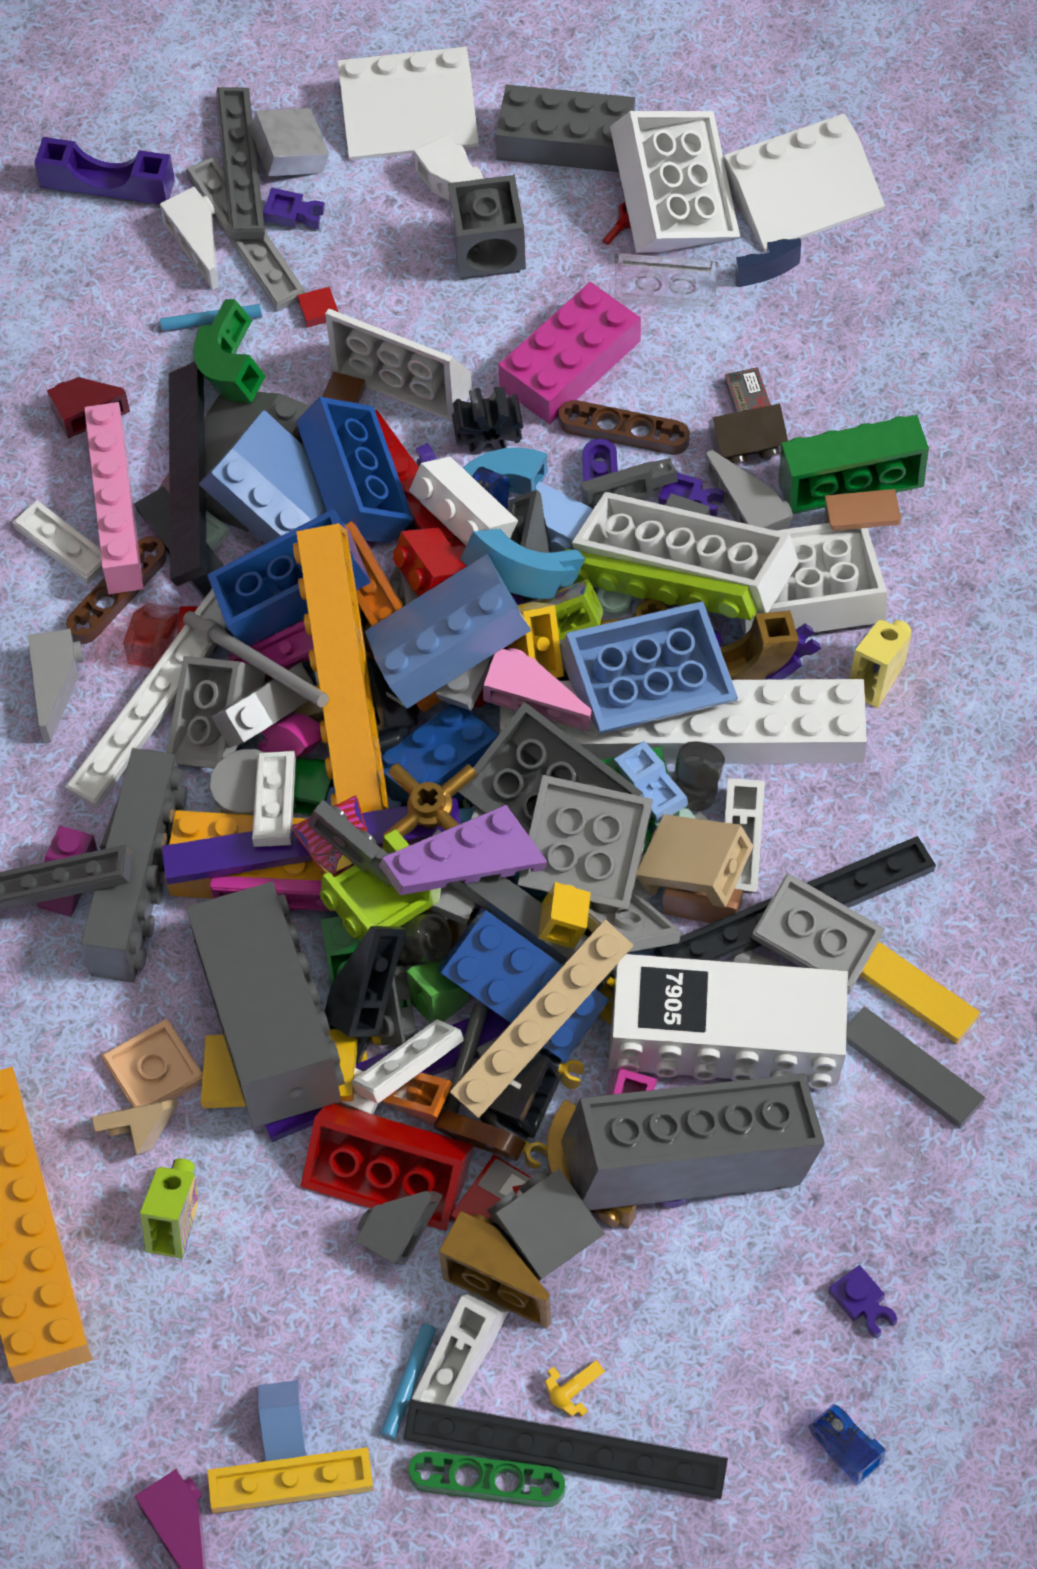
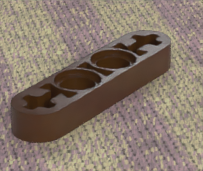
[559,400,690,455]
[66,536,167,644]

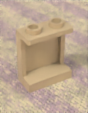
[636,814,754,908]

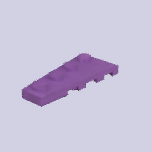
[379,805,547,895]

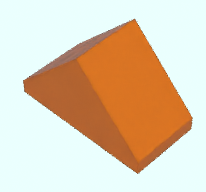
[381,1072,453,1125]

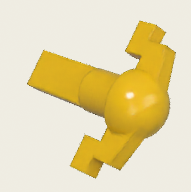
[544,1360,605,1417]

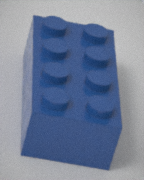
[296,397,414,544]
[207,508,371,646]
[437,908,610,1062]

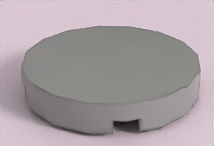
[210,749,265,815]

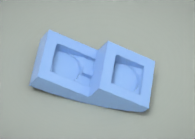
[614,741,688,824]

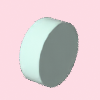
[597,588,632,618]

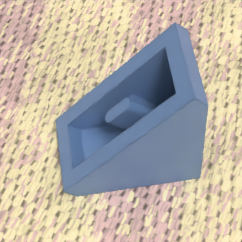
[258,1380,306,1461]

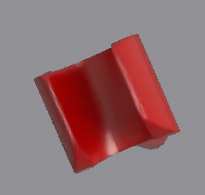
[602,202,631,245]

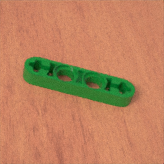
[409,1451,565,1508]

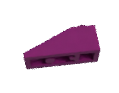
[135,1469,207,1569]

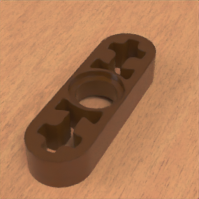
[434,1109,526,1161]

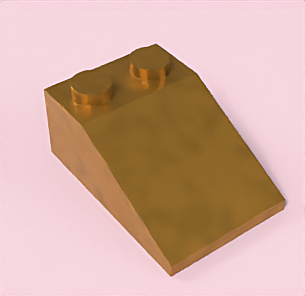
[439,1211,551,1329]

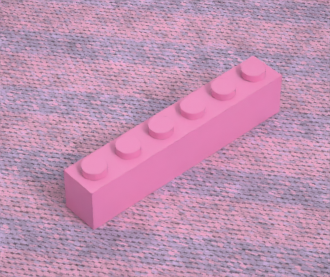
[85,402,144,594]

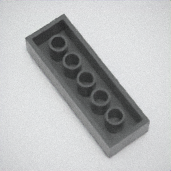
[81,748,187,983]

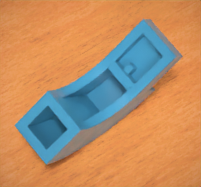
[463,448,548,496]
[460,529,585,599]

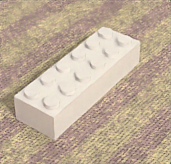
[572,492,799,613]

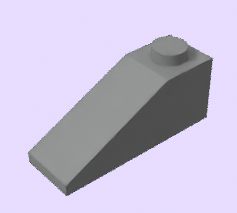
[705,450,793,531]
[28,629,84,744]
[211,663,314,748]

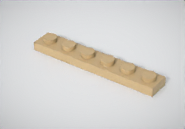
[449,919,634,1118]

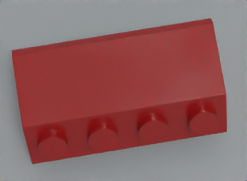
[300,1103,474,1231]

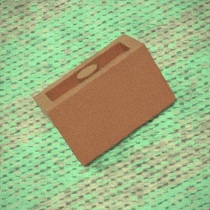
[824,489,901,531]
[662,887,743,924]

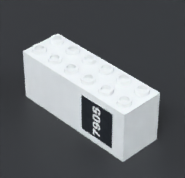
[608,954,848,1089]

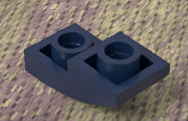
[735,238,802,287]

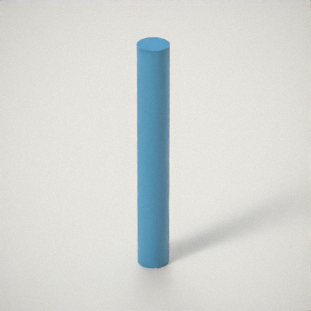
[160,304,262,332]
[380,1324,436,1439]

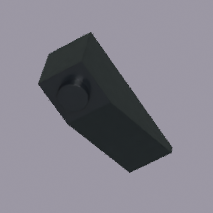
[324,926,406,1037]

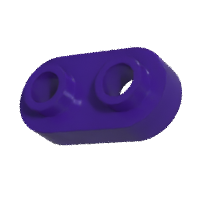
[582,439,618,482]

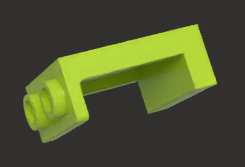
[320,829,441,941]

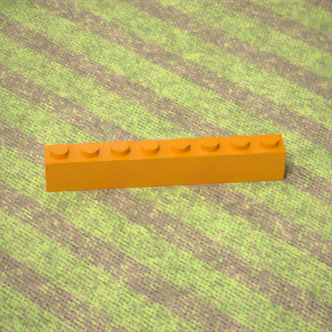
[293,523,389,813]

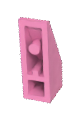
[483,648,592,731]

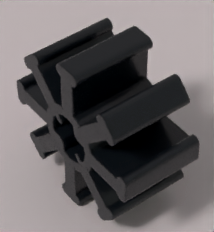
[452,386,524,455]

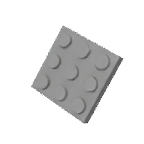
[518,775,653,911]

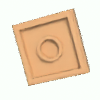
[101,1019,203,1107]

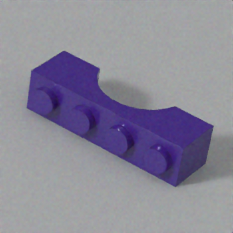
[34,137,175,204]

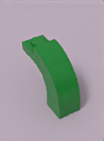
[193,299,266,403]

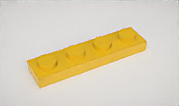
[207,1447,374,1514]

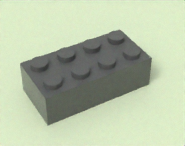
[496,84,635,172]

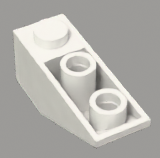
[414,134,484,201]

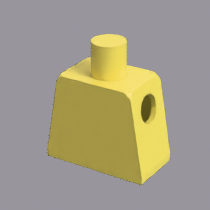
[849,620,911,708]

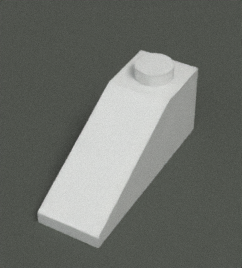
[160,186,218,290]
[725,778,765,892]
[412,1292,509,1406]

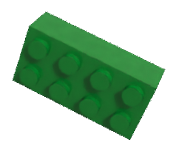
[778,414,929,514]

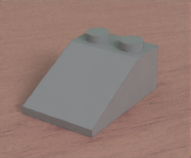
[166,656,265,769]

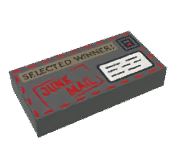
[725,367,771,412]

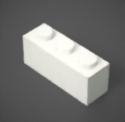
[409,457,518,546]

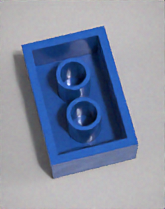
[381,704,499,807]

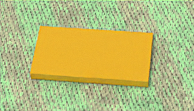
[201,1029,357,1109]

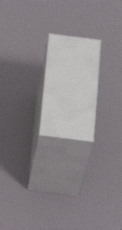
[250,108,329,176]

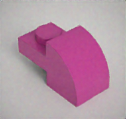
[257,713,323,760]

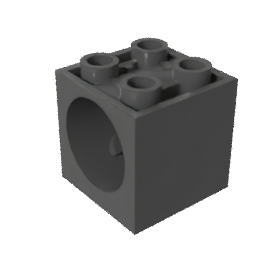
[448,175,526,278]
[487,1168,605,1281]

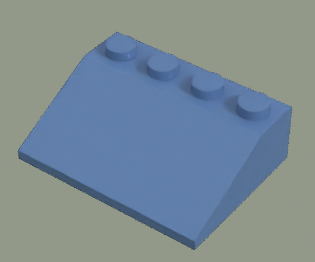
[199,410,327,544]
[365,554,531,708]
[560,601,738,734]

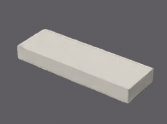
[12,500,103,585]
[252,751,296,847]
[351,1019,464,1104]

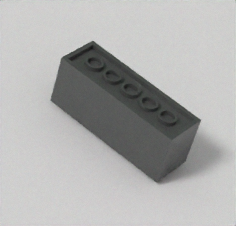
[186,881,345,1128]
[561,1074,825,1210]

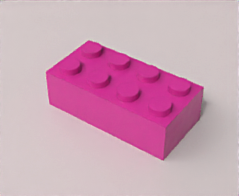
[498,282,641,424]

